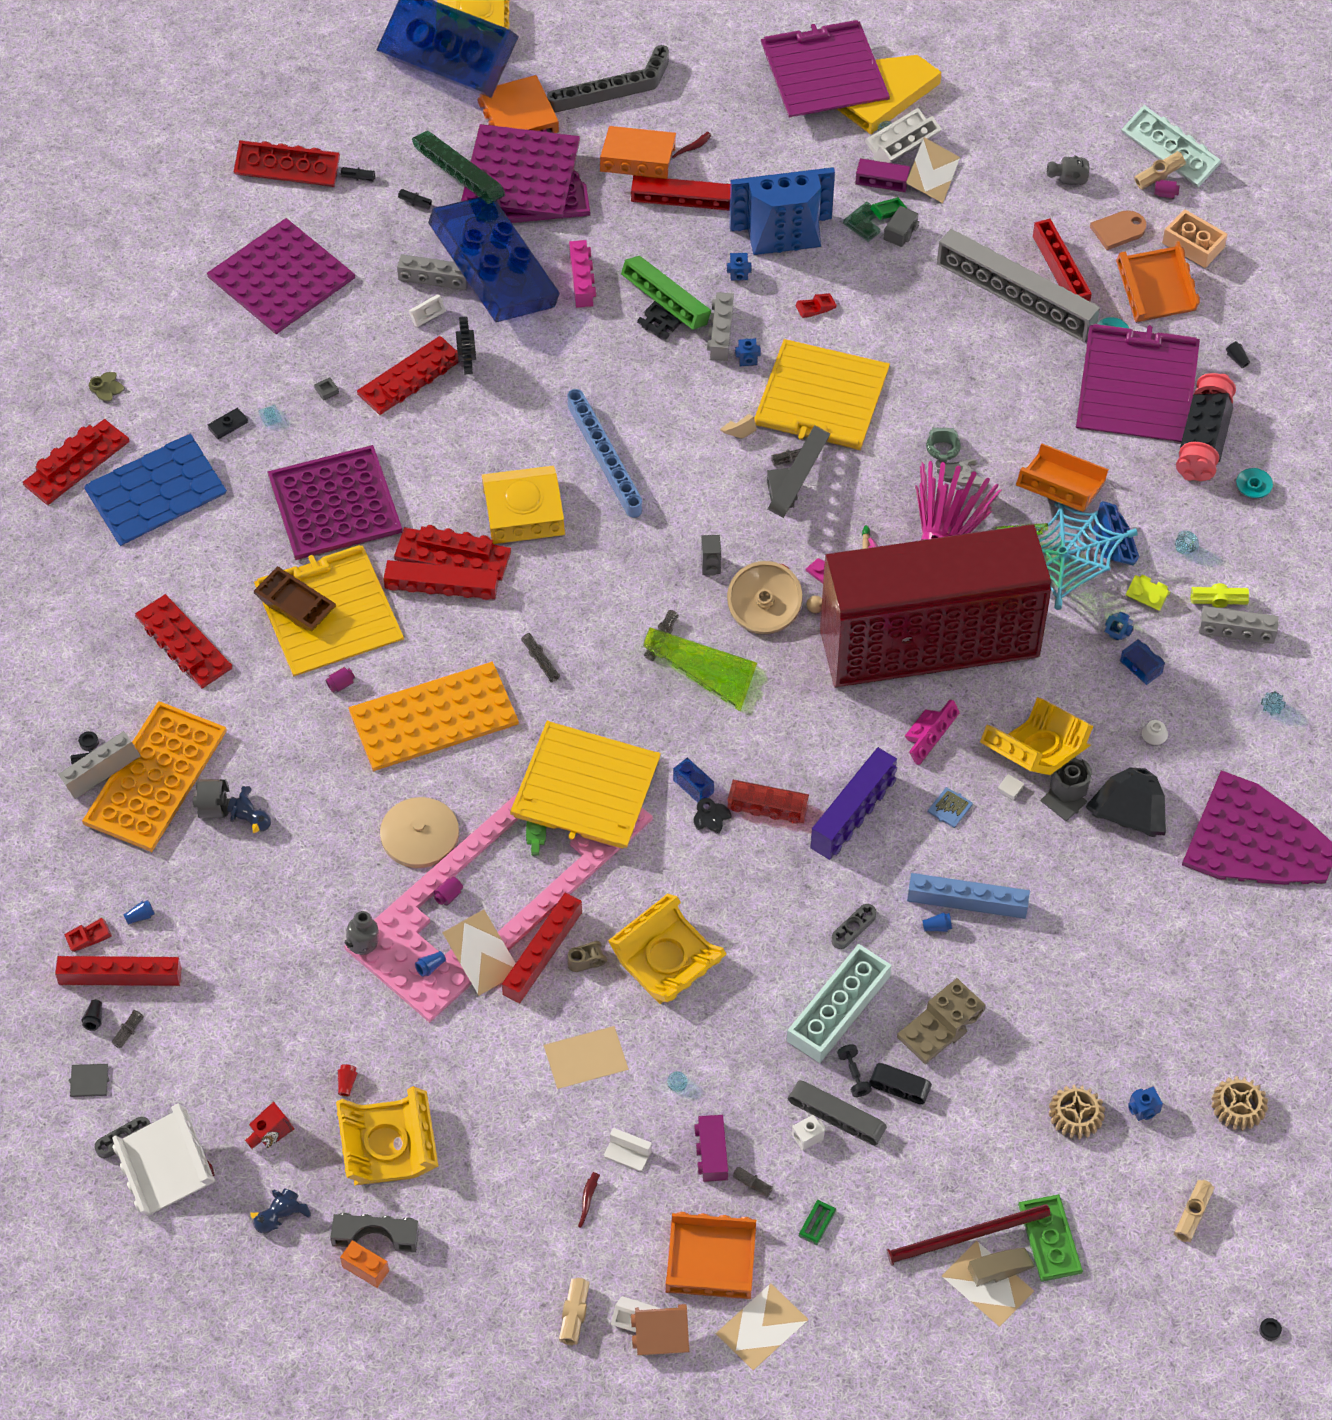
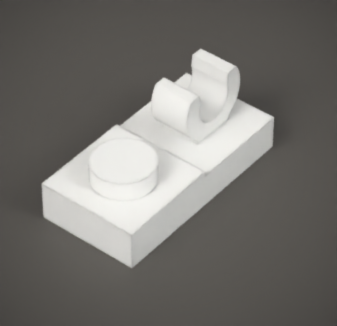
[409,294,446,327]

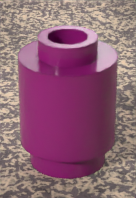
[1154,180,1180,199]
[325,667,355,693]
[434,877,463,906]

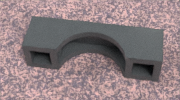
[330,1213,419,1252]

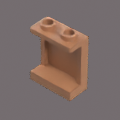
[631,1304,690,1355]

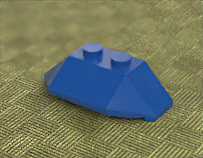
[1093,501,1139,566]

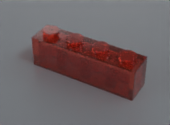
[727,779,809,824]

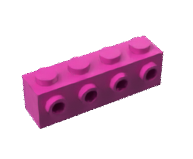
[569,240,596,308]

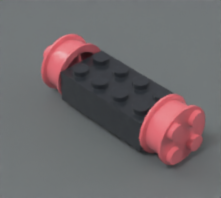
[1176,373,1236,481]

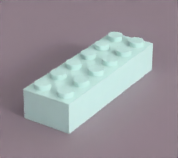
[787,944,892,1063]

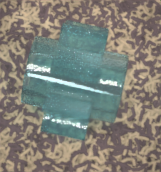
[1261,691,1286,715]

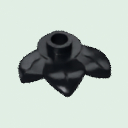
[693,798,732,833]

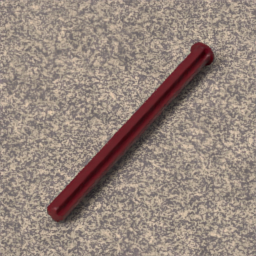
[886,1204,1051,1266]

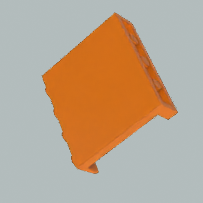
[477,75,559,133]
[600,126,676,179]
[1116,241,1200,322]
[1016,443,1109,512]
[665,1212,757,1299]

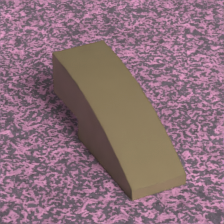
[968,1248,1034,1287]

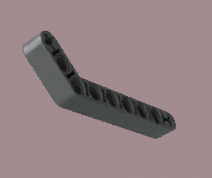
[547,45,669,113]

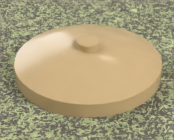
[727,561,802,634]
[380,797,459,868]

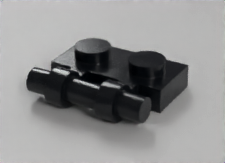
[637,301,682,339]

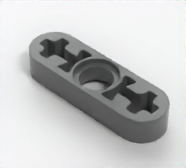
[831,904,877,949]
[94,1117,151,1158]

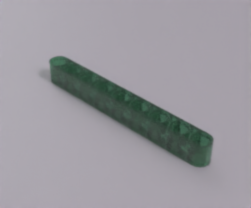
[412,130,505,204]

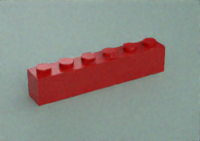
[631,175,730,211]
[1032,218,1092,302]
[383,560,499,600]
[502,892,582,1004]
[55,956,182,986]

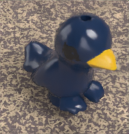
[227,786,271,833]
[250,1188,311,1234]

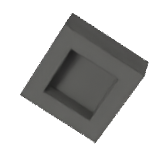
[314,377,339,401]

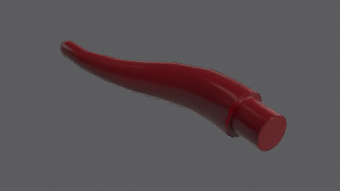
[672,131,711,159]
[578,1172,600,1228]

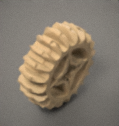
[1211,1076,1268,1131]
[1049,1084,1105,1140]

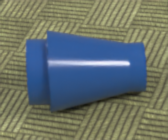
[123,900,155,925]
[922,912,952,932]
[415,951,446,977]

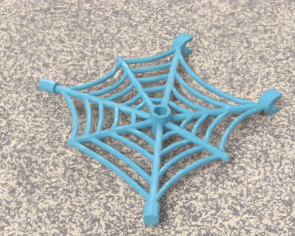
[1037,501,1138,610]

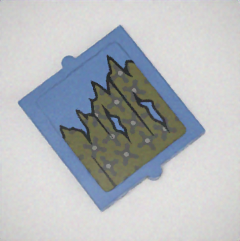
[927,787,973,828]

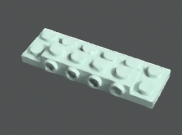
[1121,105,1221,187]

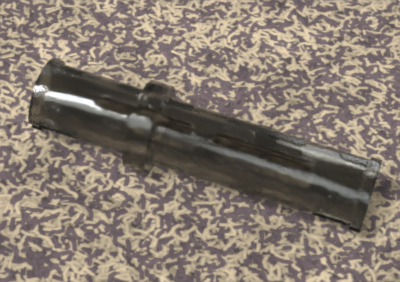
[644,610,679,661]
[521,633,560,683]

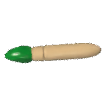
[862,525,870,549]

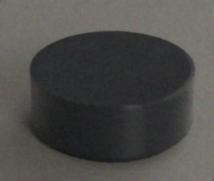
[78,731,99,751]
[1259,1318,1282,1341]

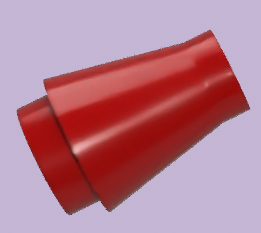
[337,1064,358,1096]

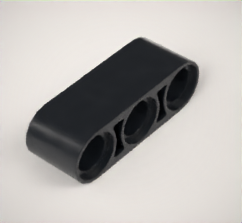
[869,1063,932,1105]

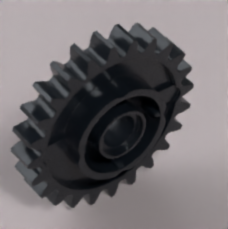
[456,317,476,375]

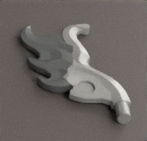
[936,459,989,494]

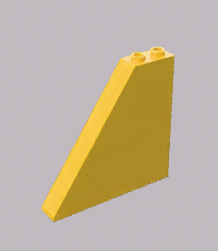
[837,55,942,134]

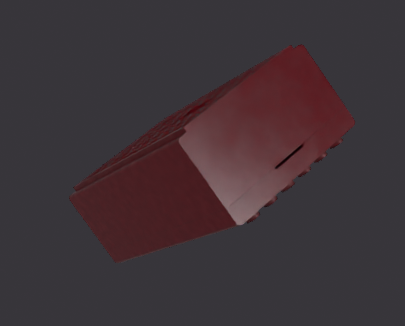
[820,524,1051,688]

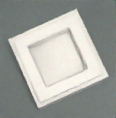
[997,774,1024,801]

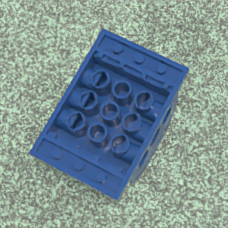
[729,167,835,255]

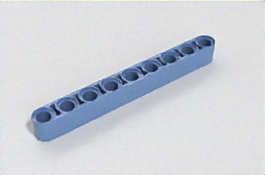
[567,389,642,518]

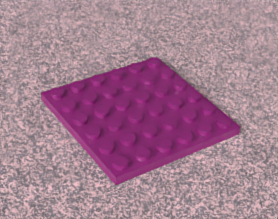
[461,124,580,219]
[207,218,355,334]
[267,445,403,560]

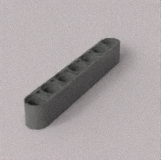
[767,425,831,518]

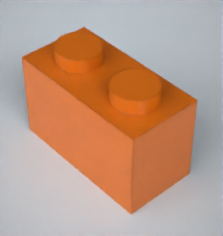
[340,1240,389,1288]

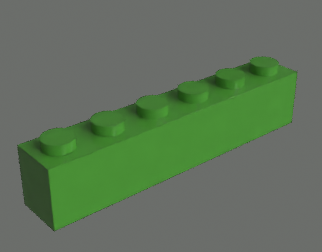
[621,255,712,330]

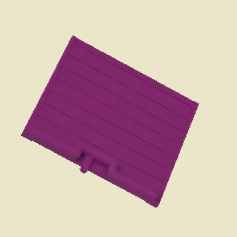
[761,20,890,118]
[1076,324,1200,442]

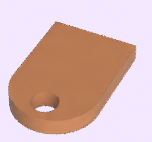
[1090,210,1146,250]

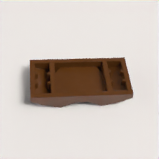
[254,566,336,631]

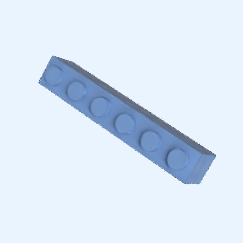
[907,873,1030,919]

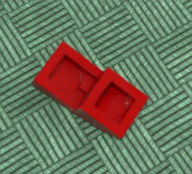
[795,293,837,318]
[64,918,112,952]

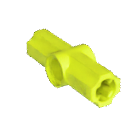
[1190,583,1249,608]

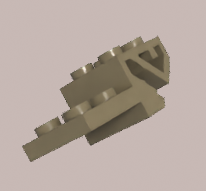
[897,978,986,1065]

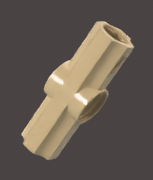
[1134,151,1186,190]
[1174,1180,1215,1242]
[559,1278,590,1345]

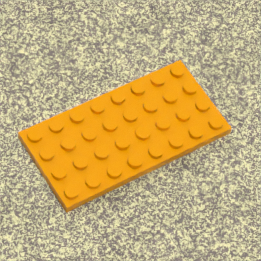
[348,661,519,771]
[82,701,227,852]

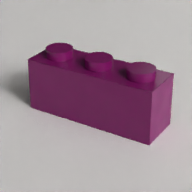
[855,158,910,193]
[694,1115,728,1182]

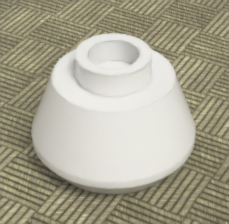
[1142,720,1168,745]

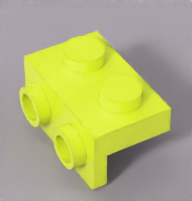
[1125,574,1171,611]

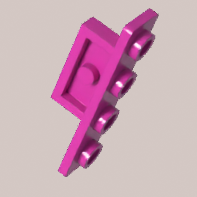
[905,699,960,765]

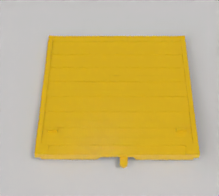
[754,339,890,451]
[254,545,404,677]
[510,720,661,849]

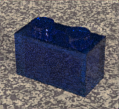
[1120,639,1165,685]
[673,757,714,803]

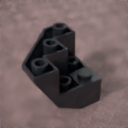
[1086,767,1166,837]

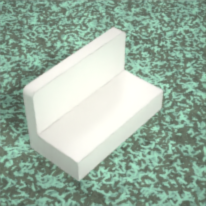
[604,1128,652,1172]
[611,1296,661,1332]

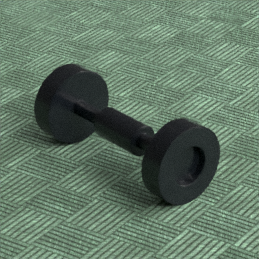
[837,1044,872,1098]

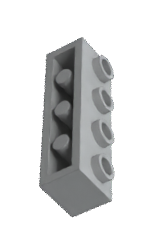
[397,254,470,290]
[707,292,734,361]
[1199,606,1279,644]
[58,731,141,799]

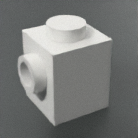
[792,1115,825,1151]

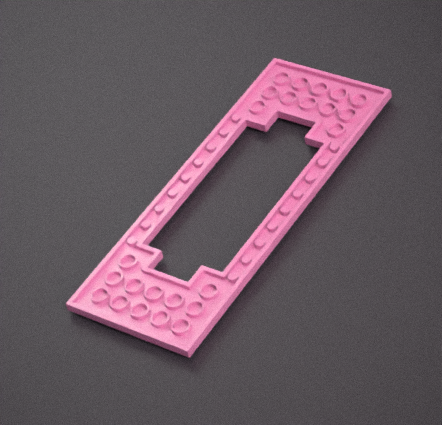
[344,794,653,1023]

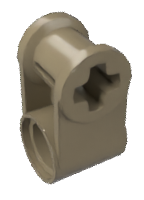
[567,941,607,972]

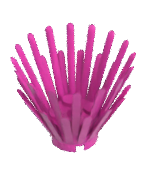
[915,461,1002,540]

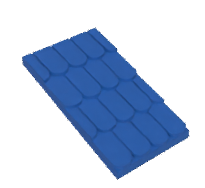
[84,433,227,546]

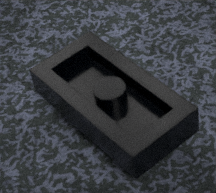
[207,407,248,439]

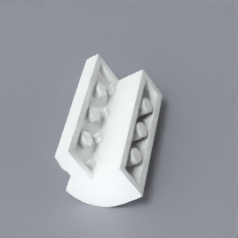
[865,108,942,163]

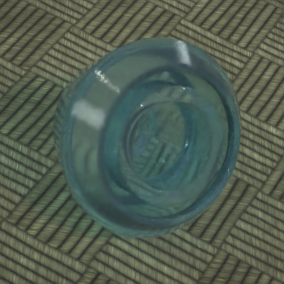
[1175,530,1199,554]

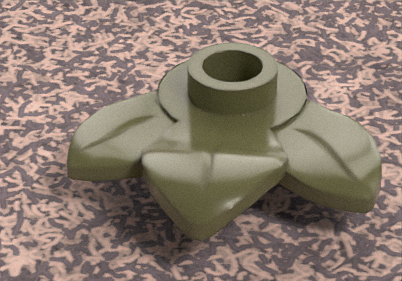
[88,372,125,401]

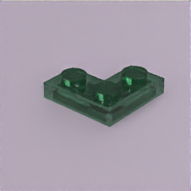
[843,201,880,242]

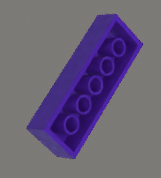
[810,747,898,860]

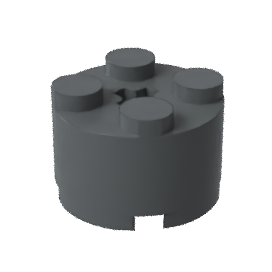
[1050,757,1092,802]
[193,779,230,819]

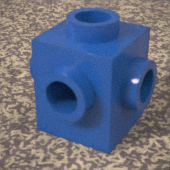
[727,253,752,281]
[735,338,761,366]
[1104,612,1134,640]
[1128,1086,1163,1121]

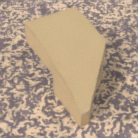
[720,414,757,439]

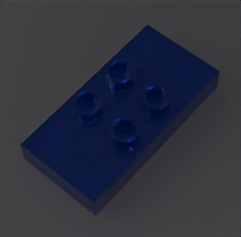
[376,0,519,98]
[428,194,560,323]

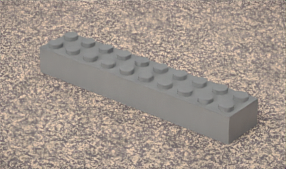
[937,229,1100,343]

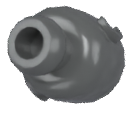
[1047,155,1090,185]
[345,911,379,955]

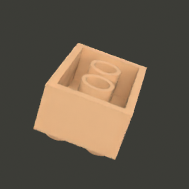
[1162,209,1228,268]

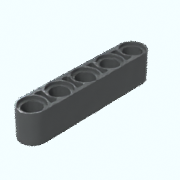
[788,1080,887,1146]

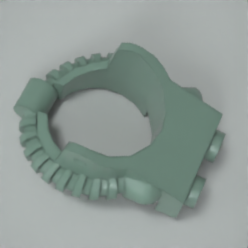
[926,427,961,462]

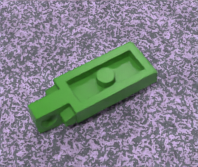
[526,821,546,856]

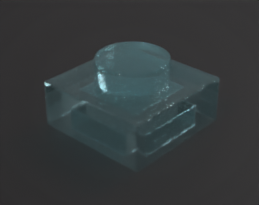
[258,404,282,427]

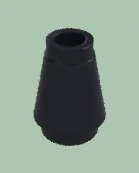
[1226,341,1250,368]
[81,999,103,1031]

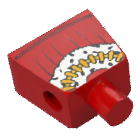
[245,1101,295,1149]

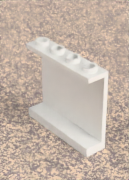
[112,1103,215,1216]

